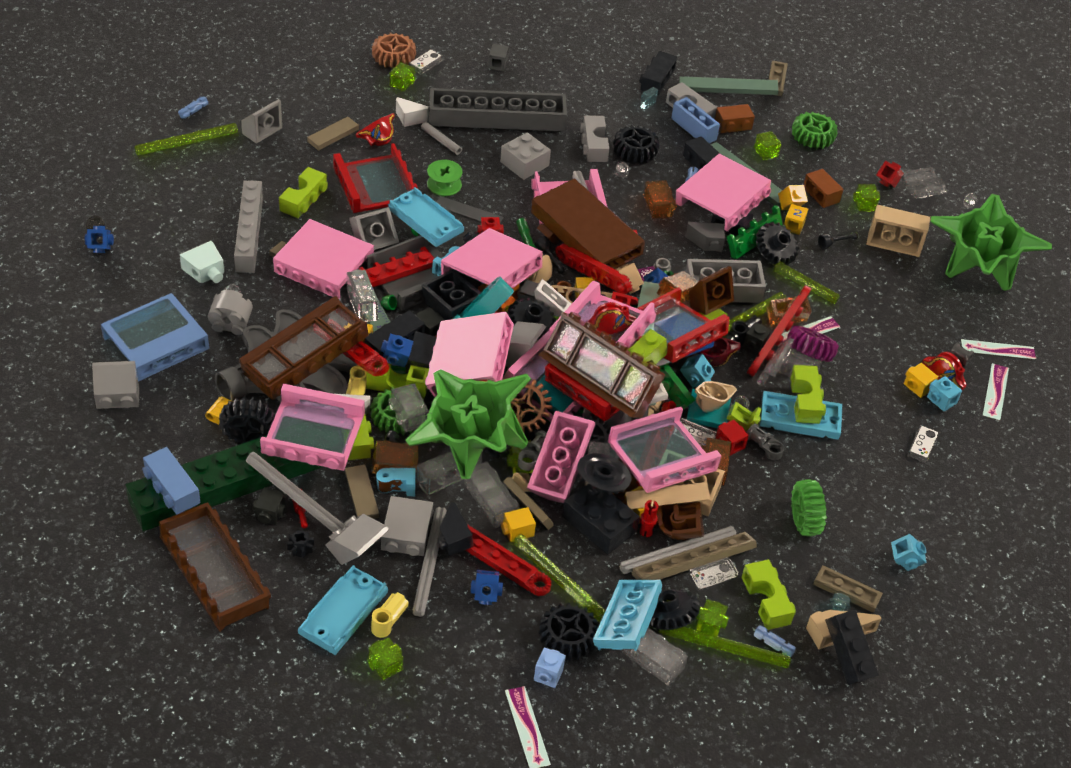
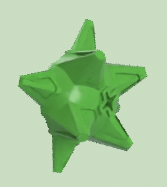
[930,194,1052,291]
[406,369,531,479]

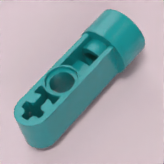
[453,276,514,319]

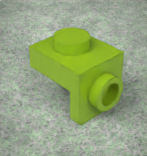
[726,402,761,432]

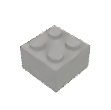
[500,132,551,180]

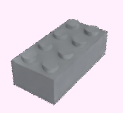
[684,259,766,303]

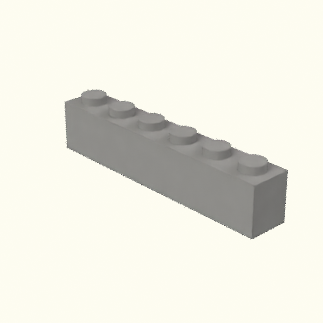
[234,180,263,273]

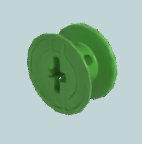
[427,160,463,196]

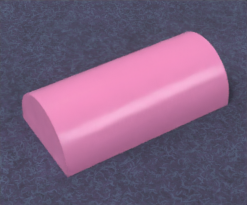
[527,411,595,503]

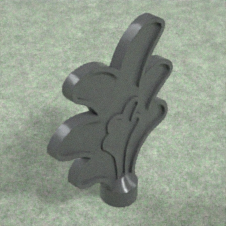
[215,302,357,402]

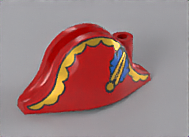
[356,113,395,146]
[588,302,636,334]
[922,352,967,390]

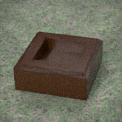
[537,224,559,245]

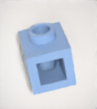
[534,647,566,688]

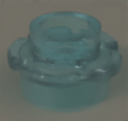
[829,593,851,611]

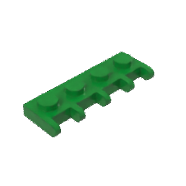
[727,205,783,259]

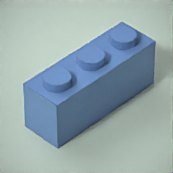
[671,97,720,143]
[142,447,200,514]

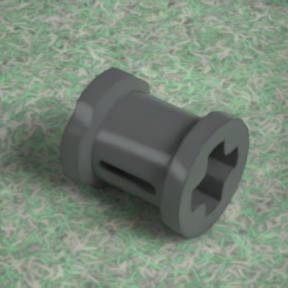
[950,342,974,366]

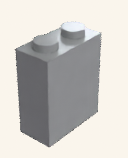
[381,496,433,556]

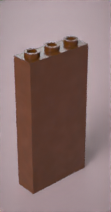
[531,178,645,269]

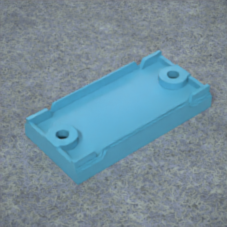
[388,187,464,247]
[759,391,842,440]
[298,565,388,655]
[593,580,662,651]

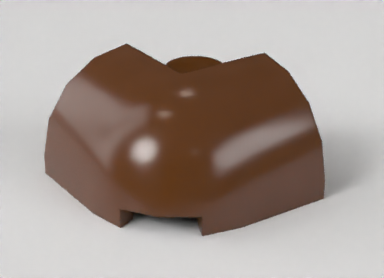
[657,502,704,540]

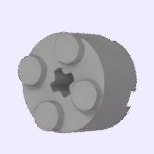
[208,290,253,335]

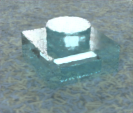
[640,87,658,110]

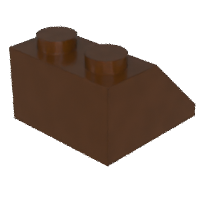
[689,266,734,315]

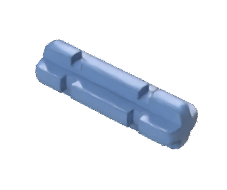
[178,96,208,119]
[754,625,796,658]

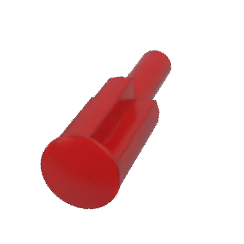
[292,489,308,528]

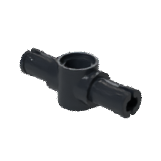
[723,315,762,346]

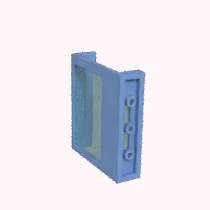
[101,293,209,381]

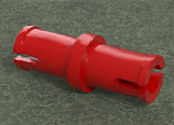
[639,500,659,537]

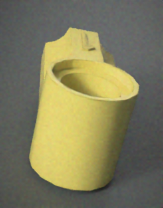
[346,365,367,395]
[371,592,409,638]

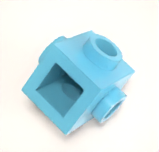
[680,354,715,388]
[927,376,962,411]
[891,534,927,571]

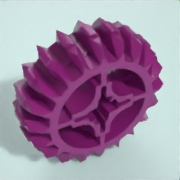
[786,326,839,362]

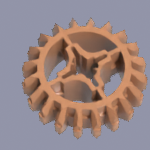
[372,33,416,69]
[511,379,552,433]

